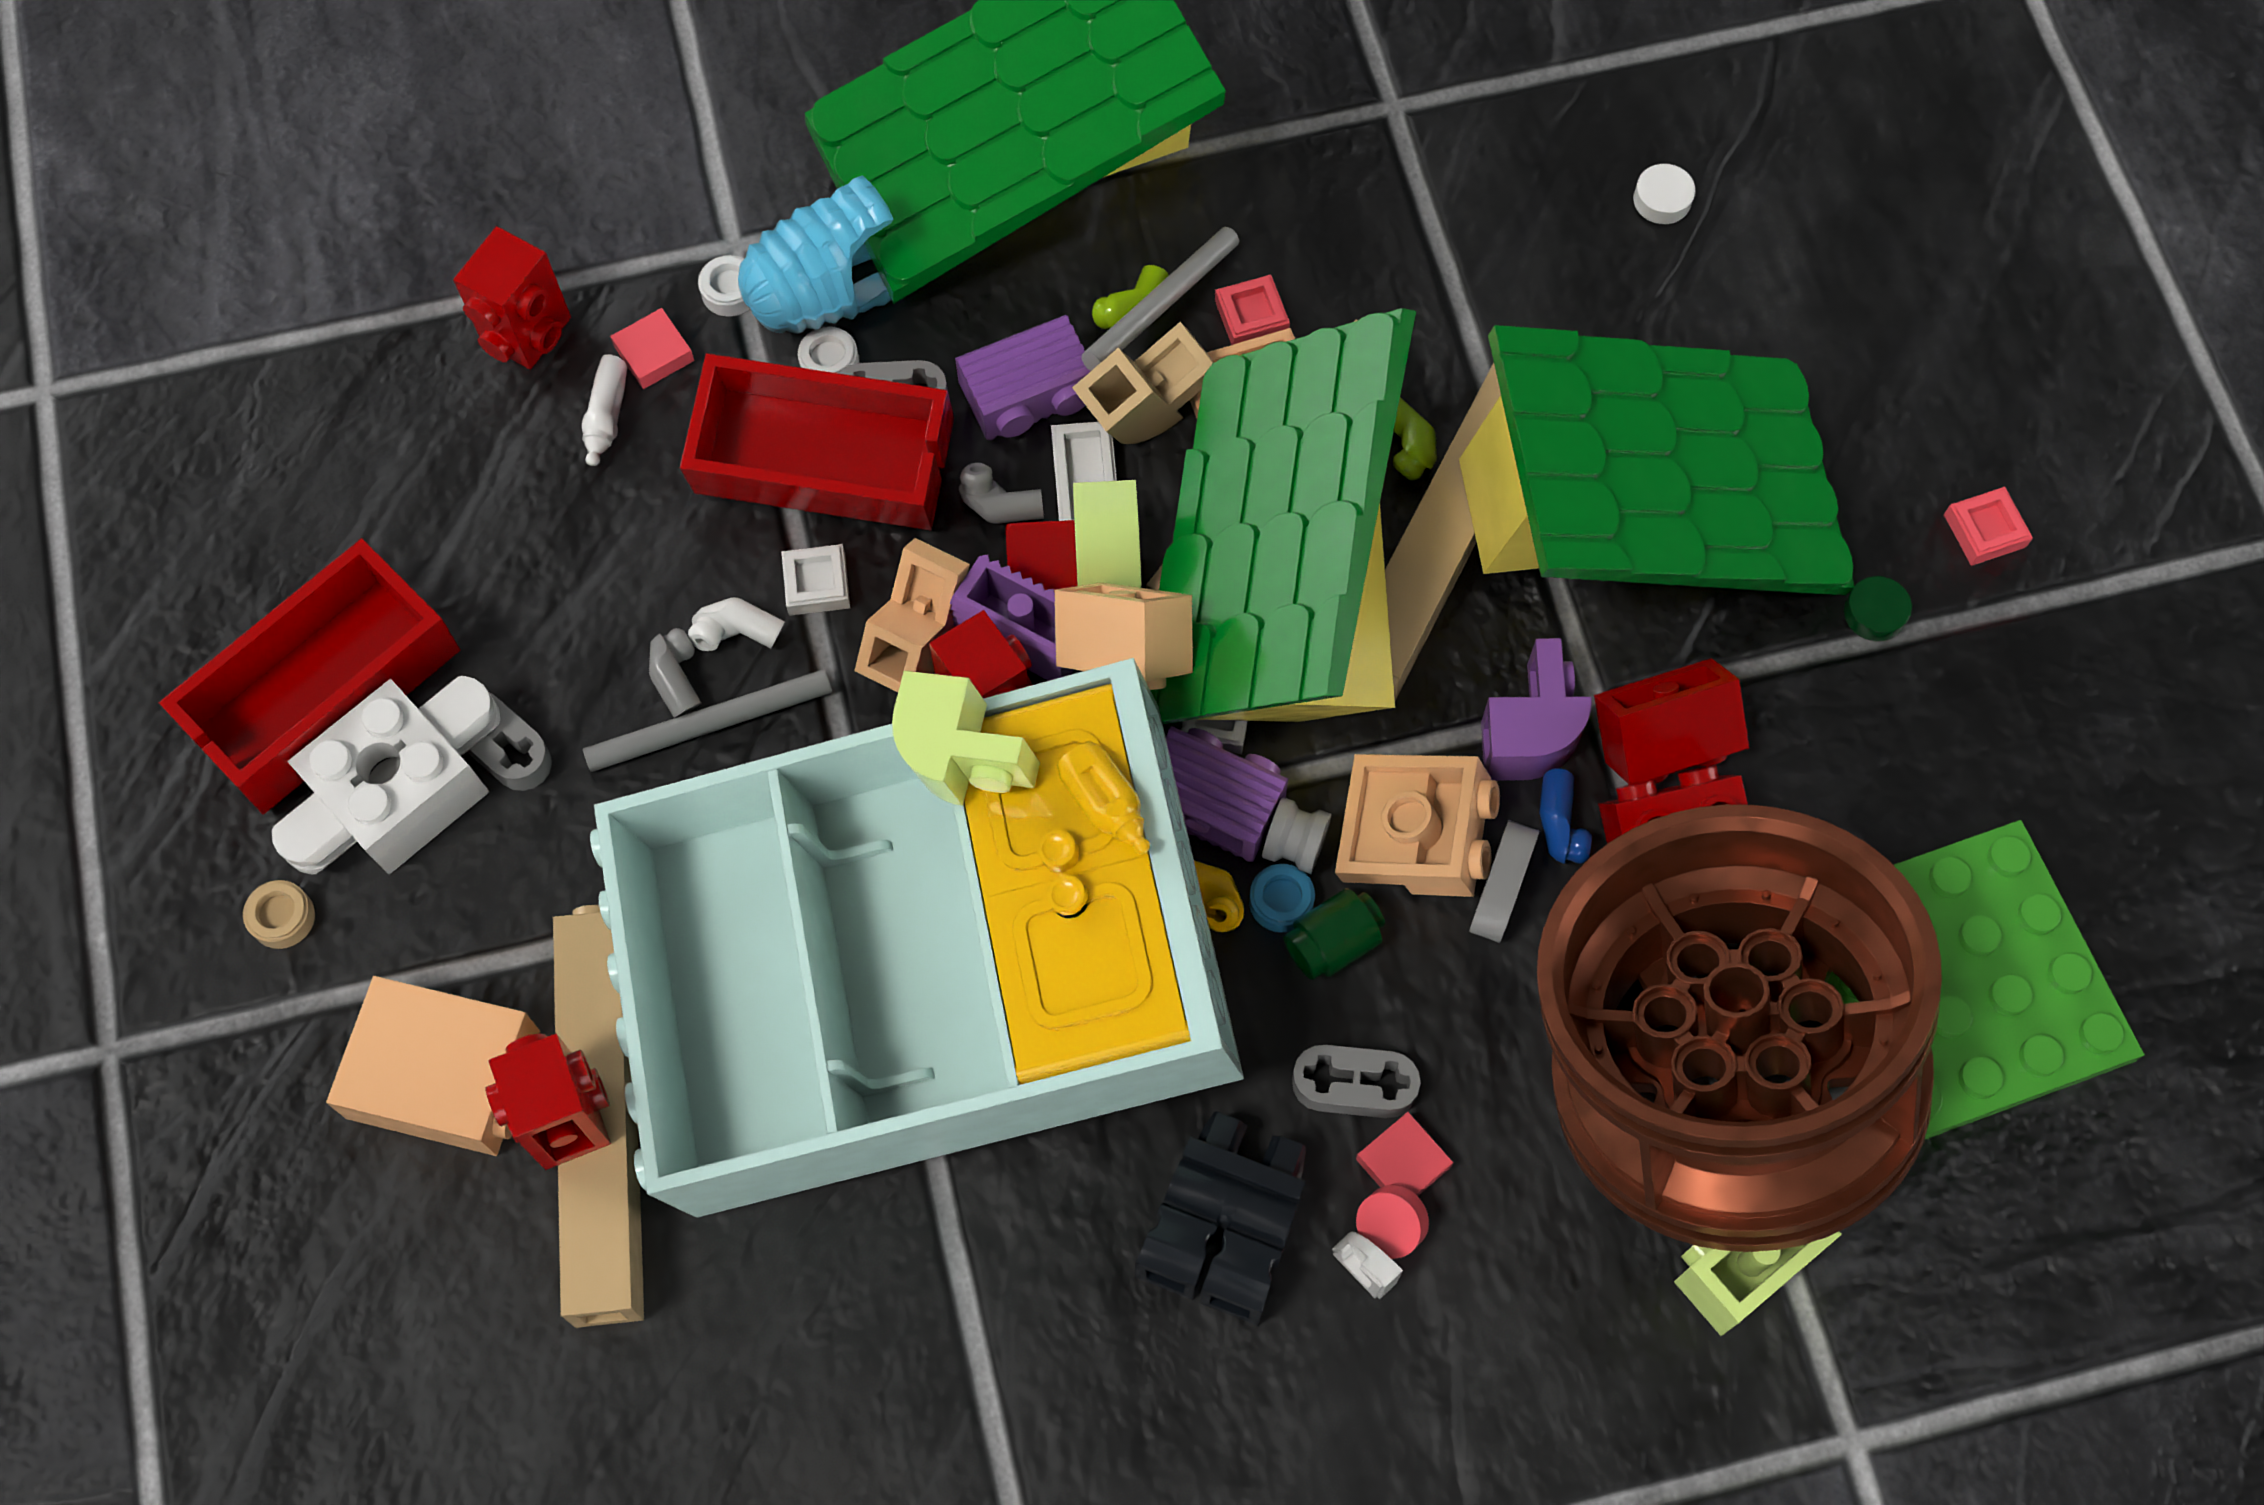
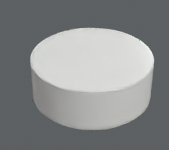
[1634,164,1695,224]
[698,255,750,316]
[798,327,859,373]

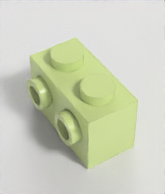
[1674,1231,1842,1336]

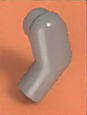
[958,463,1044,524]
[649,628,702,718]

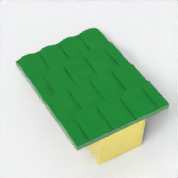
[805,0,1226,303]
[1150,308,1416,724]
[1459,325,1854,595]

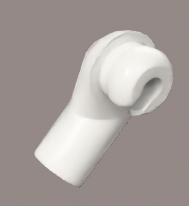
[688,597,785,651]

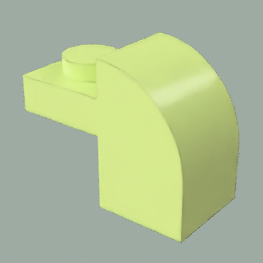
[1073,480,1141,588]
[892,671,1040,806]

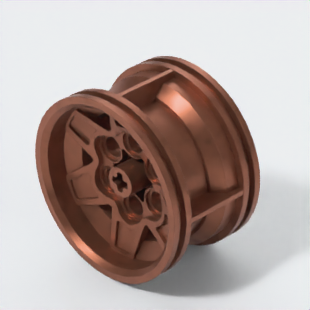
[1537,805,1942,1252]

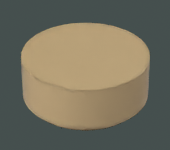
[243,880,315,949]

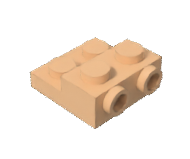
[1335,754,1500,897]

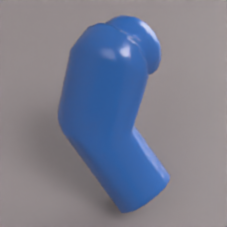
[1539,769,1592,864]

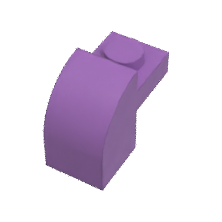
[1481,638,1592,780]

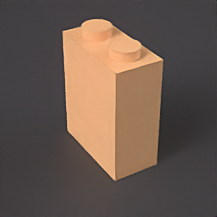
[326,976,540,1156]

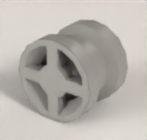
[1262,797,1332,874]

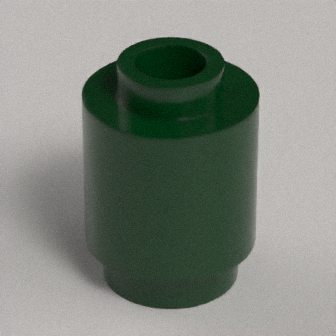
[1283,888,1385,980]

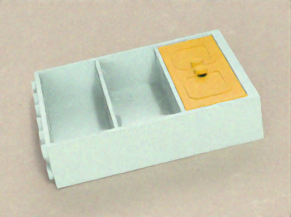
[590,658,1244,1218]

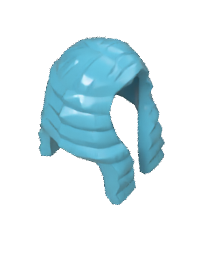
[738,175,894,334]

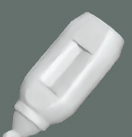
[582,355,627,466]

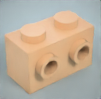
[1055,583,1193,690]

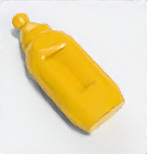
[1057,741,1150,854]

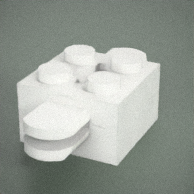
[272,676,500,875]

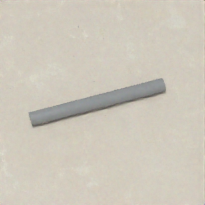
[1082,227,1239,371]
[583,669,832,772]

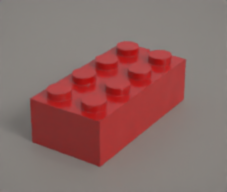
[680,353,955,531]
[158,538,461,815]

